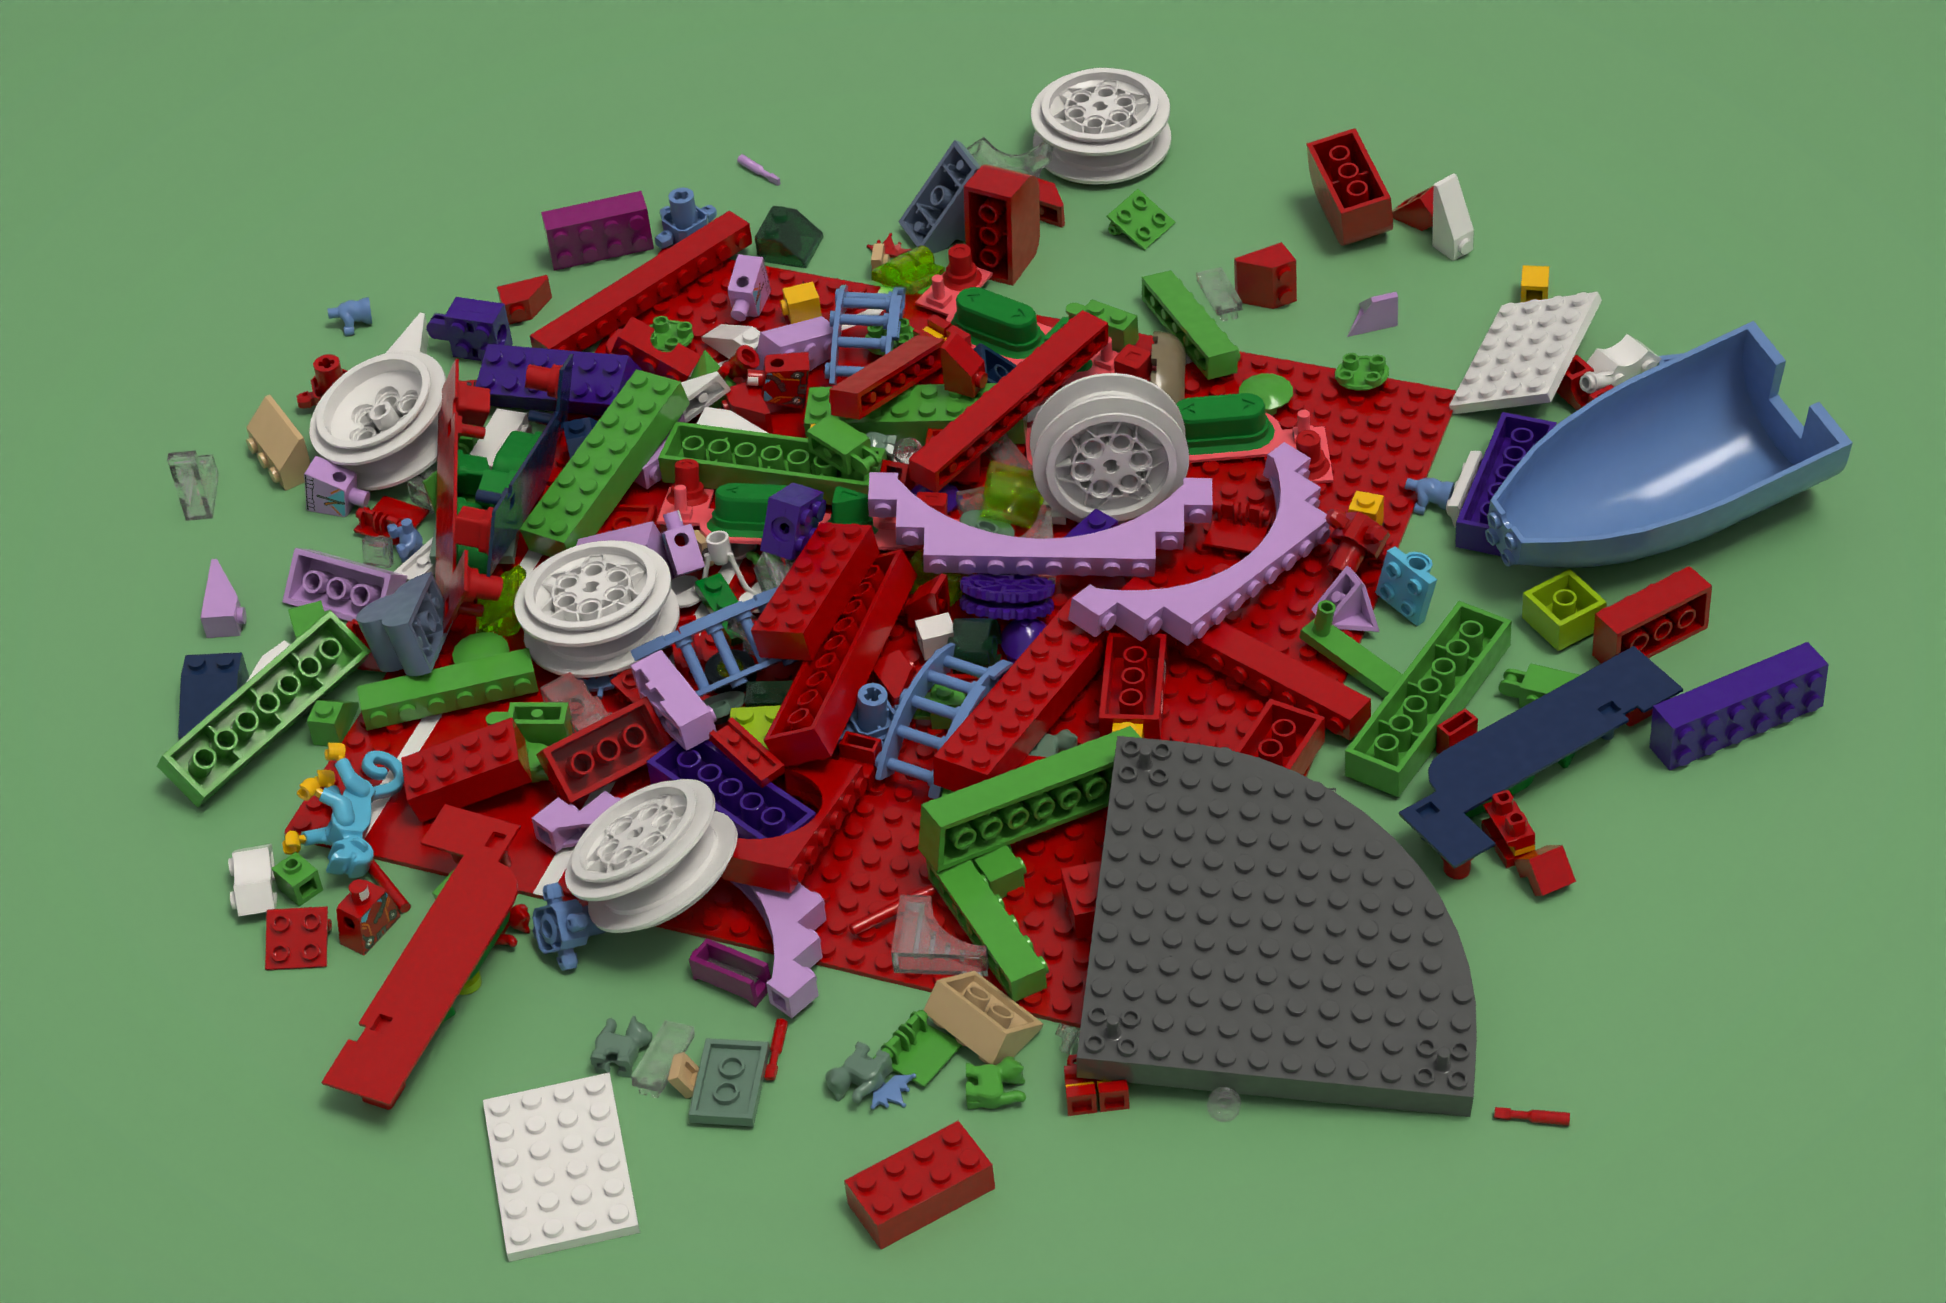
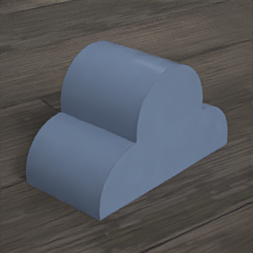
[898,140,981,253]
[356,572,453,676]

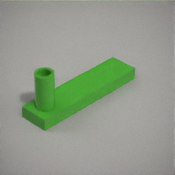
[1299,600,1403,699]

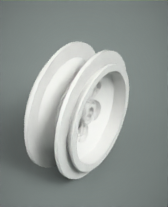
[1031,68,1171,184]
[309,350,446,491]
[1030,373,1189,525]
[514,540,680,678]
[565,779,738,933]

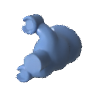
[327,297,372,336]
[1405,478,1454,515]
[387,518,424,563]

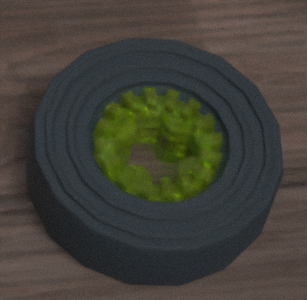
[704,649,757,694]

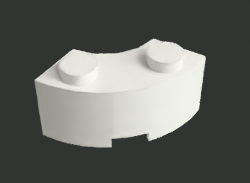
[1586,334,1662,387]
[228,844,277,917]

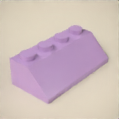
[282,548,407,621]

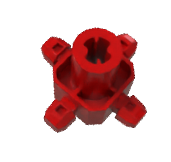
[296,354,347,409]
[1325,509,1391,577]

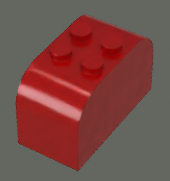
[1306,128,1393,246]
[964,164,1040,286]

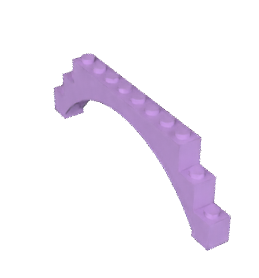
[1068,442,1331,645]
[868,472,1213,577]
[532,784,827,1018]

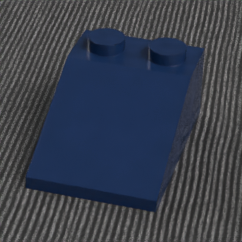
[178,652,249,740]

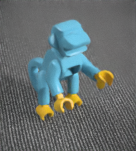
[282,742,404,878]

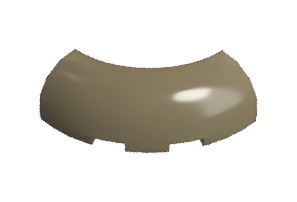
[1151,331,1187,403]

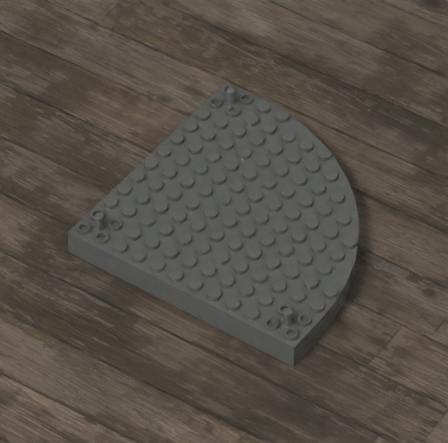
[1077,736,1477,1117]

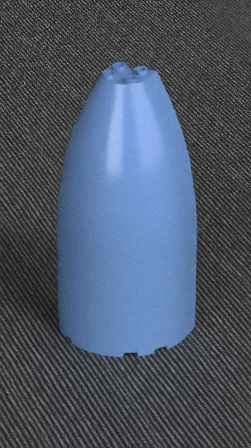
[1485,321,1853,568]

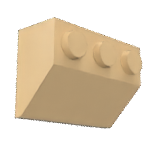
[246,394,311,491]
[923,971,1044,1065]

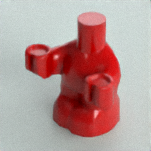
[717,345,760,383]

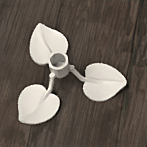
[671,531,779,613]

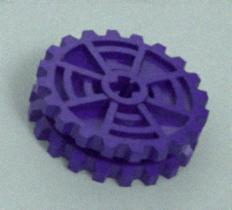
[959,573,1055,620]

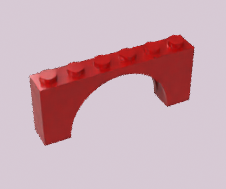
[722,758,867,894]

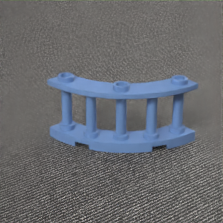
[825,285,906,385]
[630,587,799,697]
[875,643,1013,799]

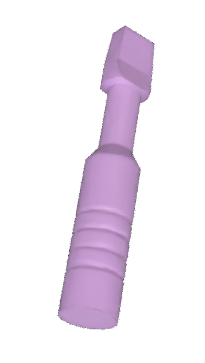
[737,154,781,186]

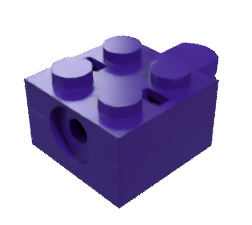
[426,297,513,361]
[760,482,826,560]

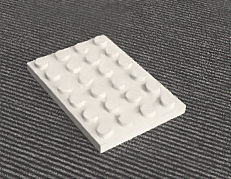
[1449,292,1602,414]
[483,1072,640,1262]

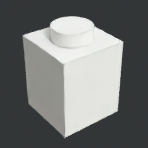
[915,612,961,660]

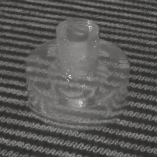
[893,438,922,464]
[1055,1022,1080,1055]
[1207,1087,1241,1122]

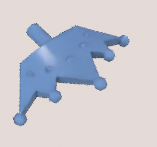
[577,671,623,699]
[870,1073,916,1109]

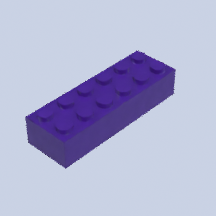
[475,344,642,416]
[1455,412,1557,556]
[1649,642,1829,771]
[647,740,816,839]

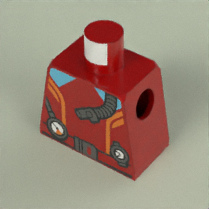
[746,352,809,409]
[336,879,401,956]

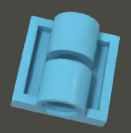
[1375,546,1437,626]

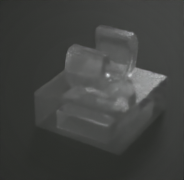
[362,535,394,568]

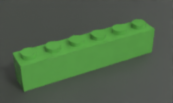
[1142,270,1240,380]
[357,648,539,731]
[926,859,1049,1002]

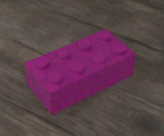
[541,191,654,271]

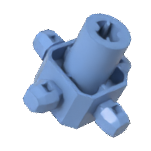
[655,187,717,249]
[837,683,899,748]
[532,882,606,971]

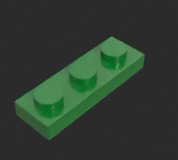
[695,573,748,647]

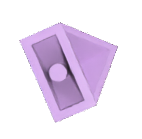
[1347,291,1398,337]
[1311,566,1380,632]

